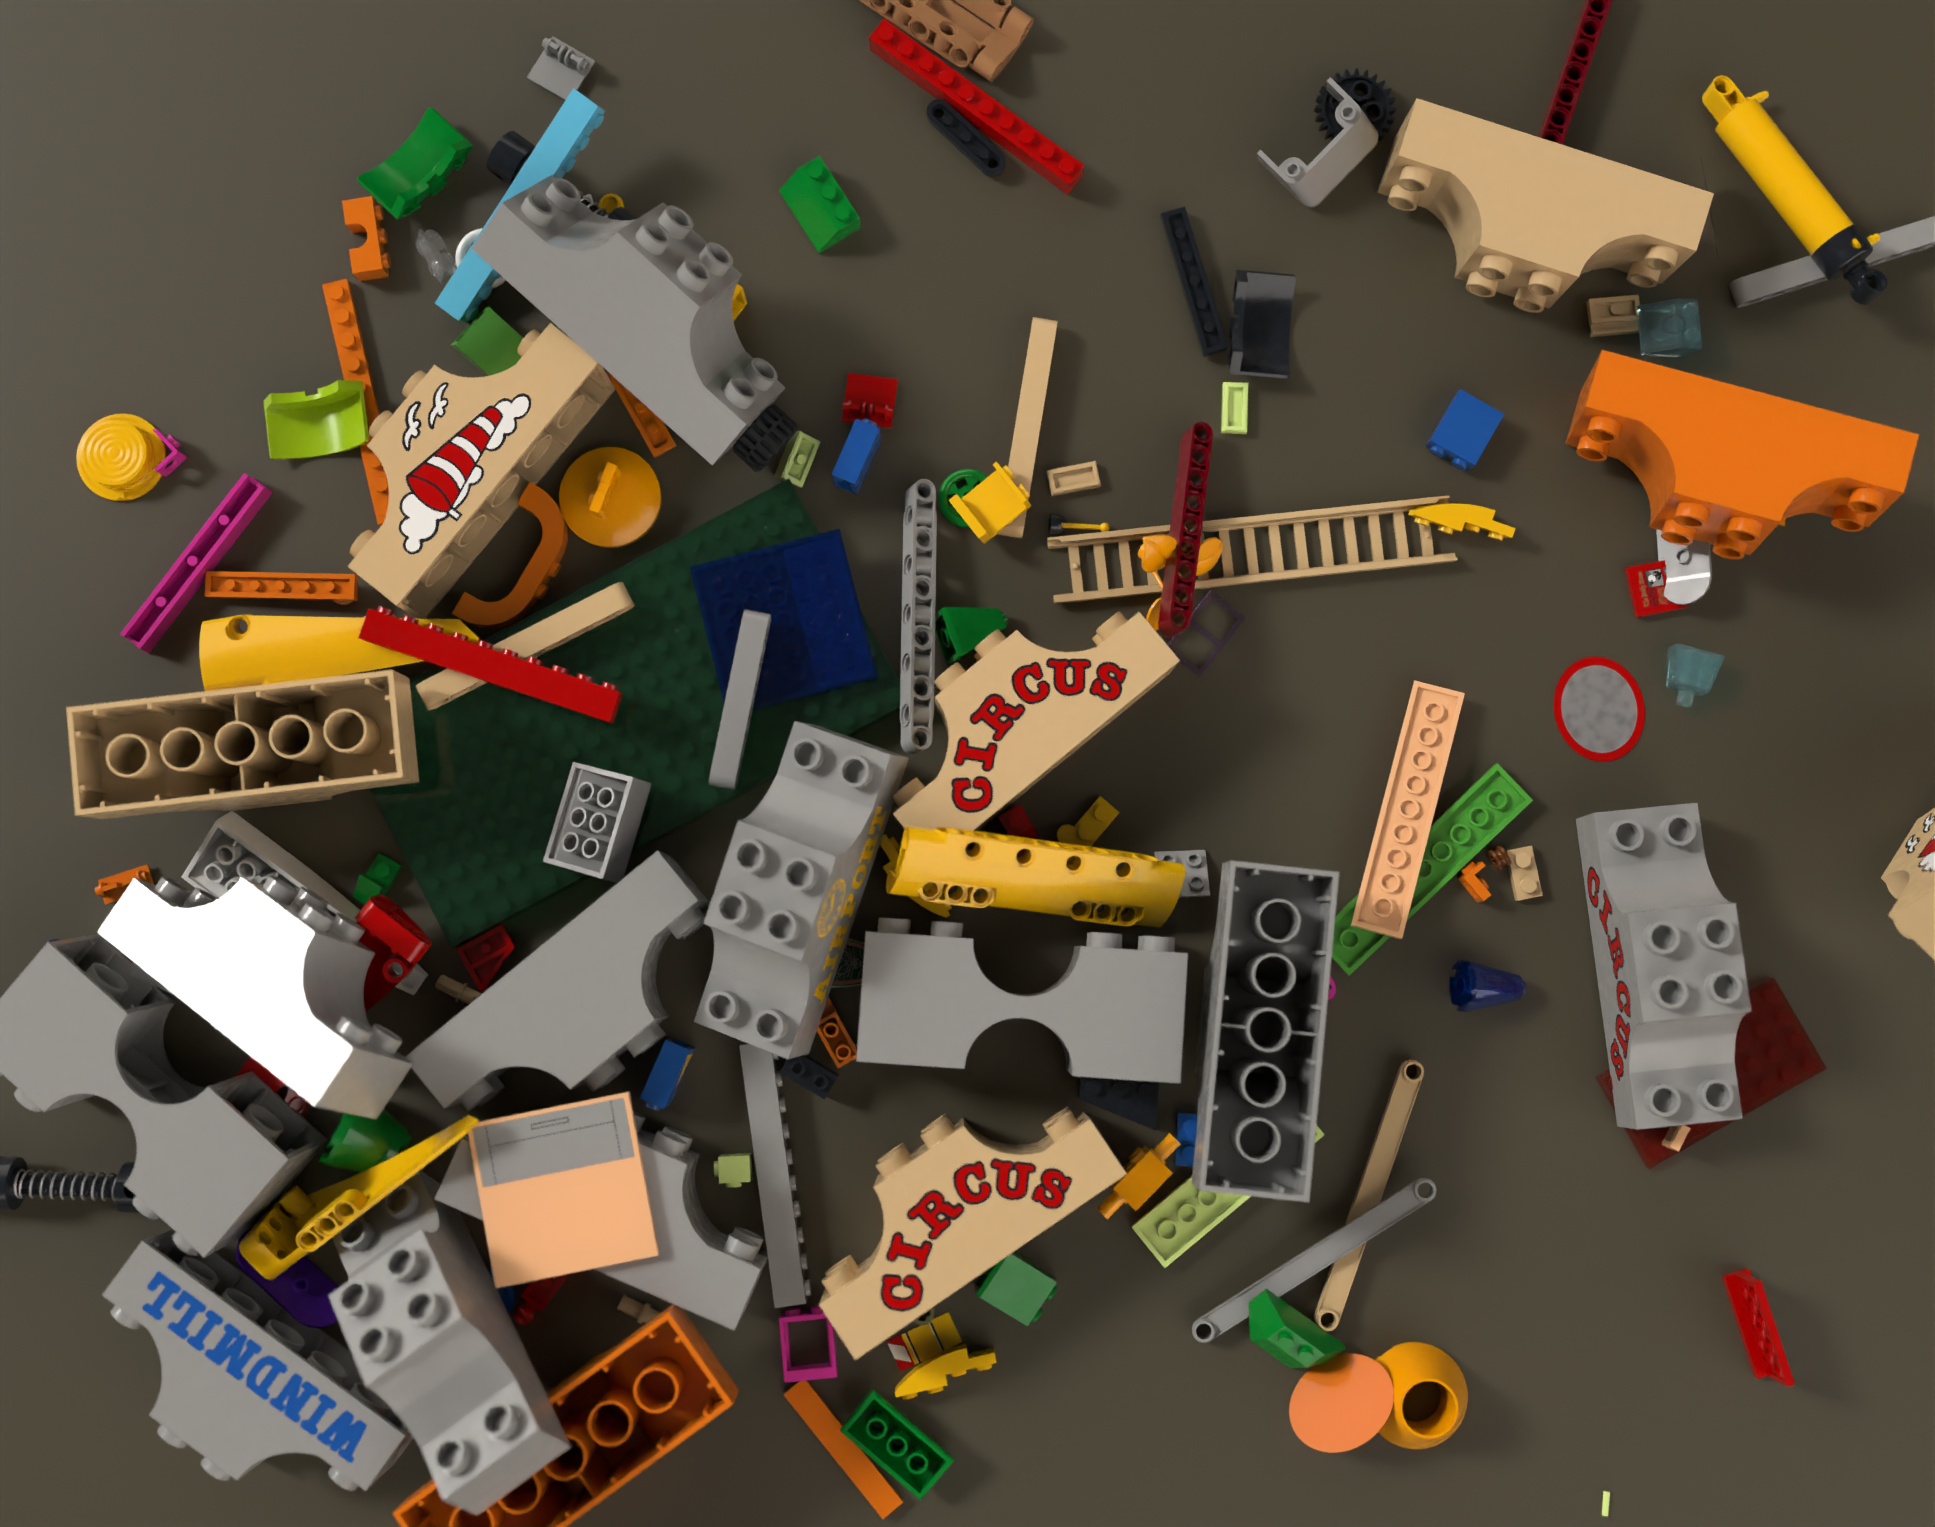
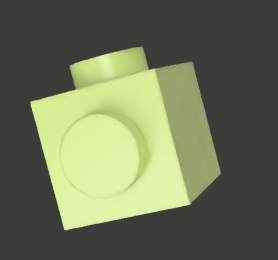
[714,1153,753,1188]

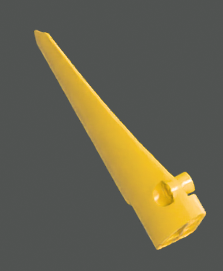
[239,1115,479,1280]

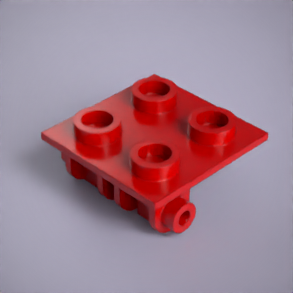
[842,373,898,429]

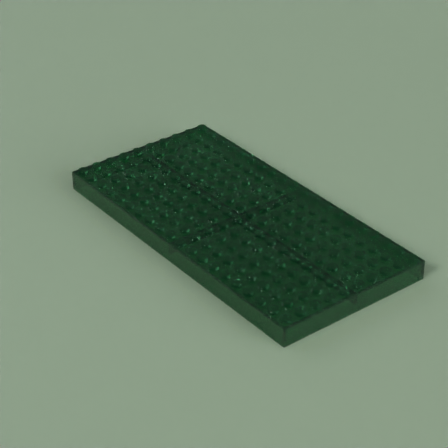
[369,479,900,948]

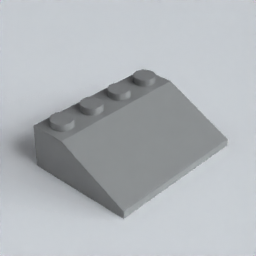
[543,762,651,883]

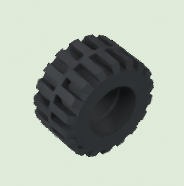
[733,404,798,472]

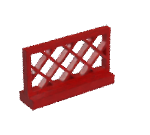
[1722,1268,1795,1387]

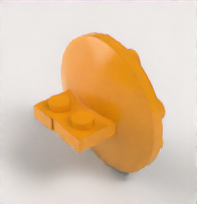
[559,447,662,548]

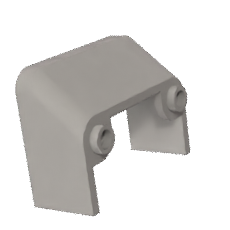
[1257,77,1378,208]

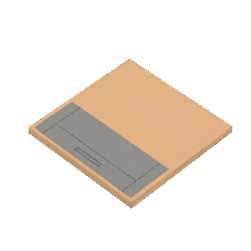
[468,1092,659,1288]

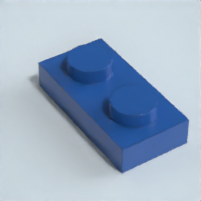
[1174,1112,1198,1167]

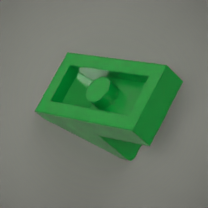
[353,853,403,904]

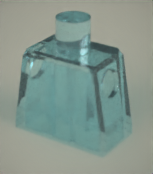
[1666,643,1725,707]

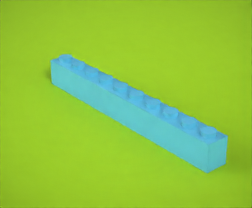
[435,88,605,323]

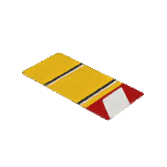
[887,1312,962,1371]

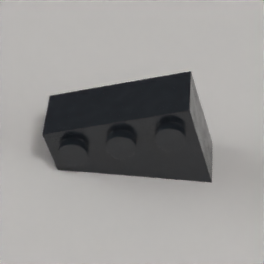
[1078,1077,1159,1131]

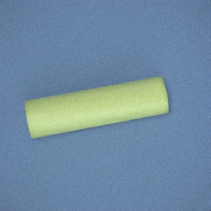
[1602,1491,1610,1516]

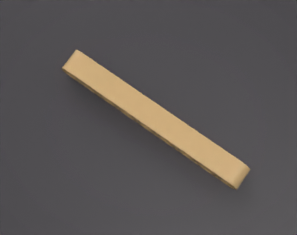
[997,317,1058,539]
[416,582,635,710]

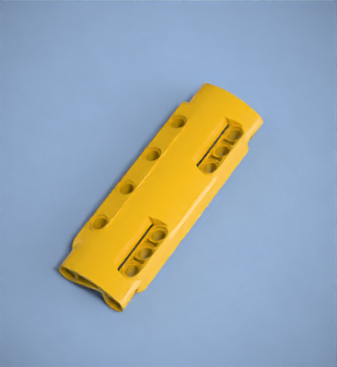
[886,826,1185,928]

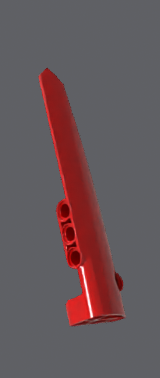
[235,894,432,1093]

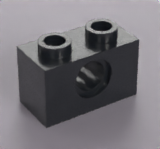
[780,1055,839,1099]

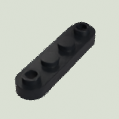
[927,99,1005,177]

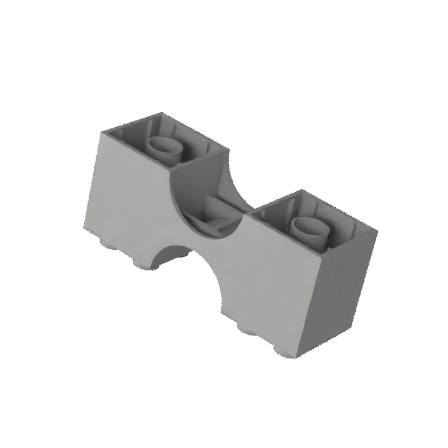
[857,918,1188,1083]
[0,934,328,1257]

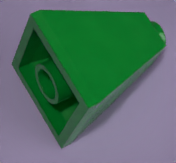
[935,607,1008,667]

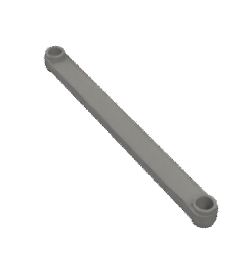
[1192,1177,1437,1343]

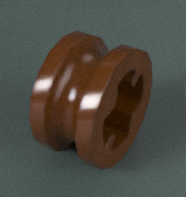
[1487,845,1511,871]

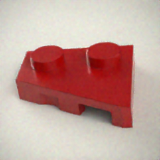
[456,923,516,992]

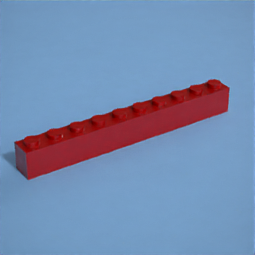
[869,19,1084,195]
[358,607,623,724]

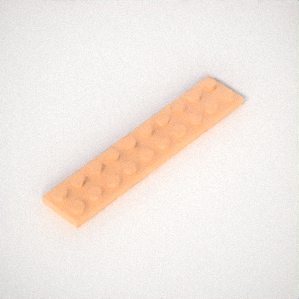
[1350,681,1465,939]

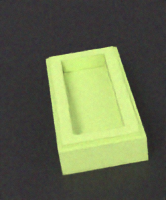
[1221,382,1248,434]

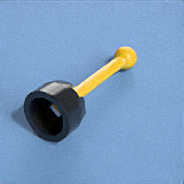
[1048,514,1110,535]

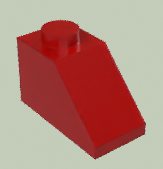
[997,804,1040,857]

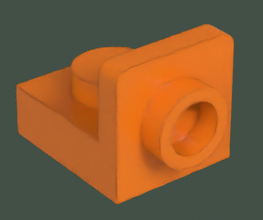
[1457,861,1491,902]

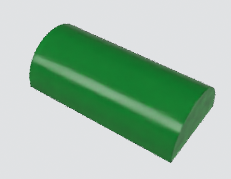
[840,1388,955,1500]

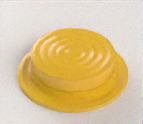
[76,414,167,501]

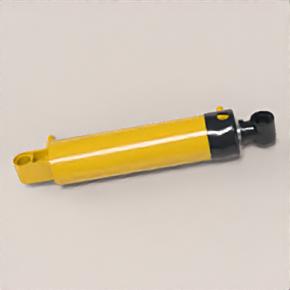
[1702,76,1888,305]

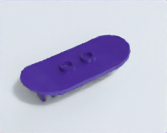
[236,1229,339,1328]

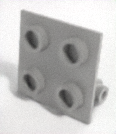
[527,36,595,100]
[1154,850,1210,898]

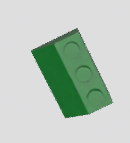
[779,156,861,254]

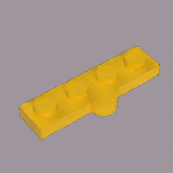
[1056,796,1120,865]

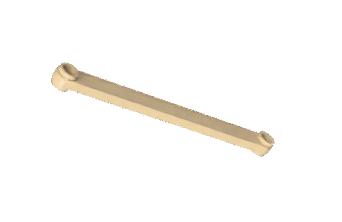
[1314,1059,1424,1331]

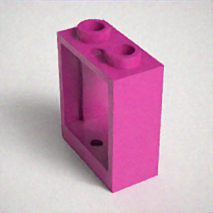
[779,1305,838,1383]

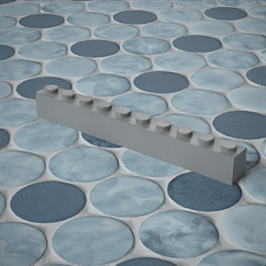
[739,1043,811,1308]

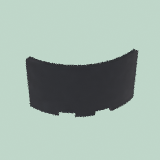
[1228,270,1296,379]

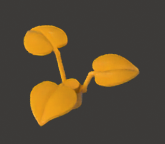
[1138,535,1223,631]

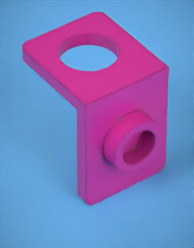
[153,428,187,477]

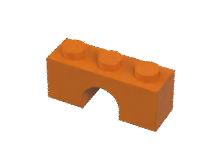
[342,196,391,281]

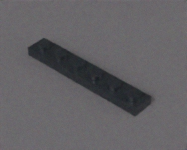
[1160,207,1228,357]

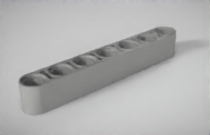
[709,609,771,790]

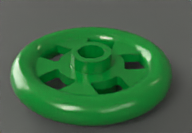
[938,469,988,528]

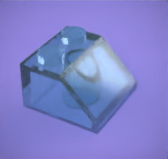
[1637,298,1702,357]

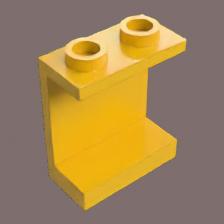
[949,461,1032,544]

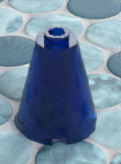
[1449,960,1526,1012]

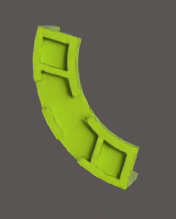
[263,380,369,460]

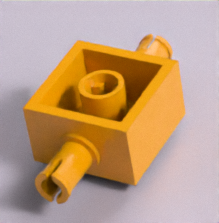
[1096,1133,1181,1219]

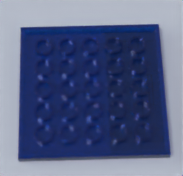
[690,529,878,710]

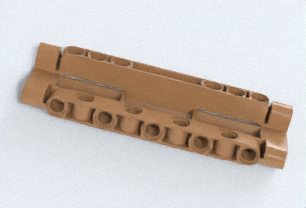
[859,0,1034,82]

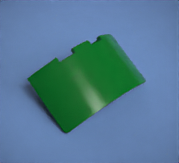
[357,107,473,220]

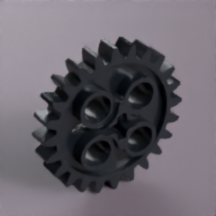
[1314,68,1396,141]

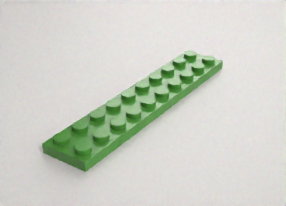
[1331,763,1533,976]

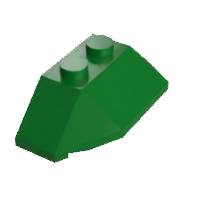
[1248,1288,1345,1369]

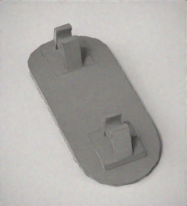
[1656,529,1712,605]

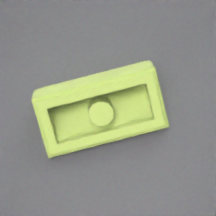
[774,431,820,488]

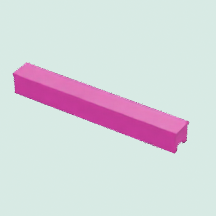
[120,473,273,654]

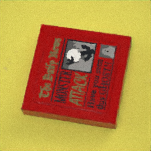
[1625,560,1687,618]

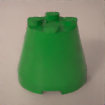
[318,1109,412,1173]

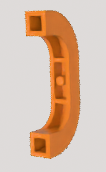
[452,482,568,629]

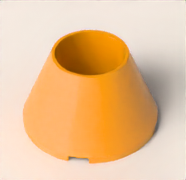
[1375,1342,1468,1449]

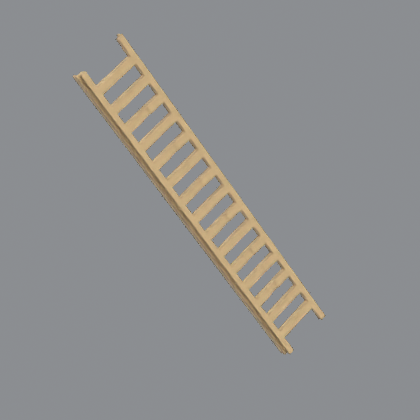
[1047,495,1458,604]

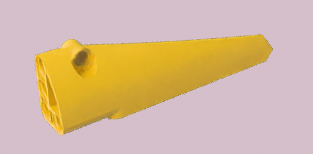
[199,614,480,691]

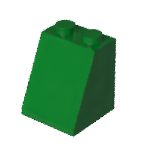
[975,1250,1058,1327]

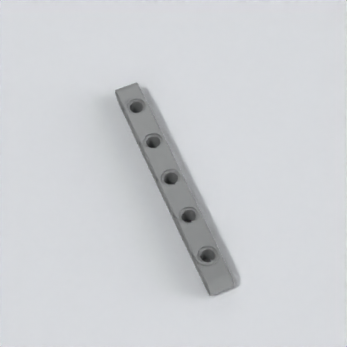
[900,479,937,754]

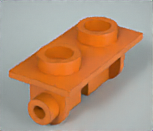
[95,864,154,905]

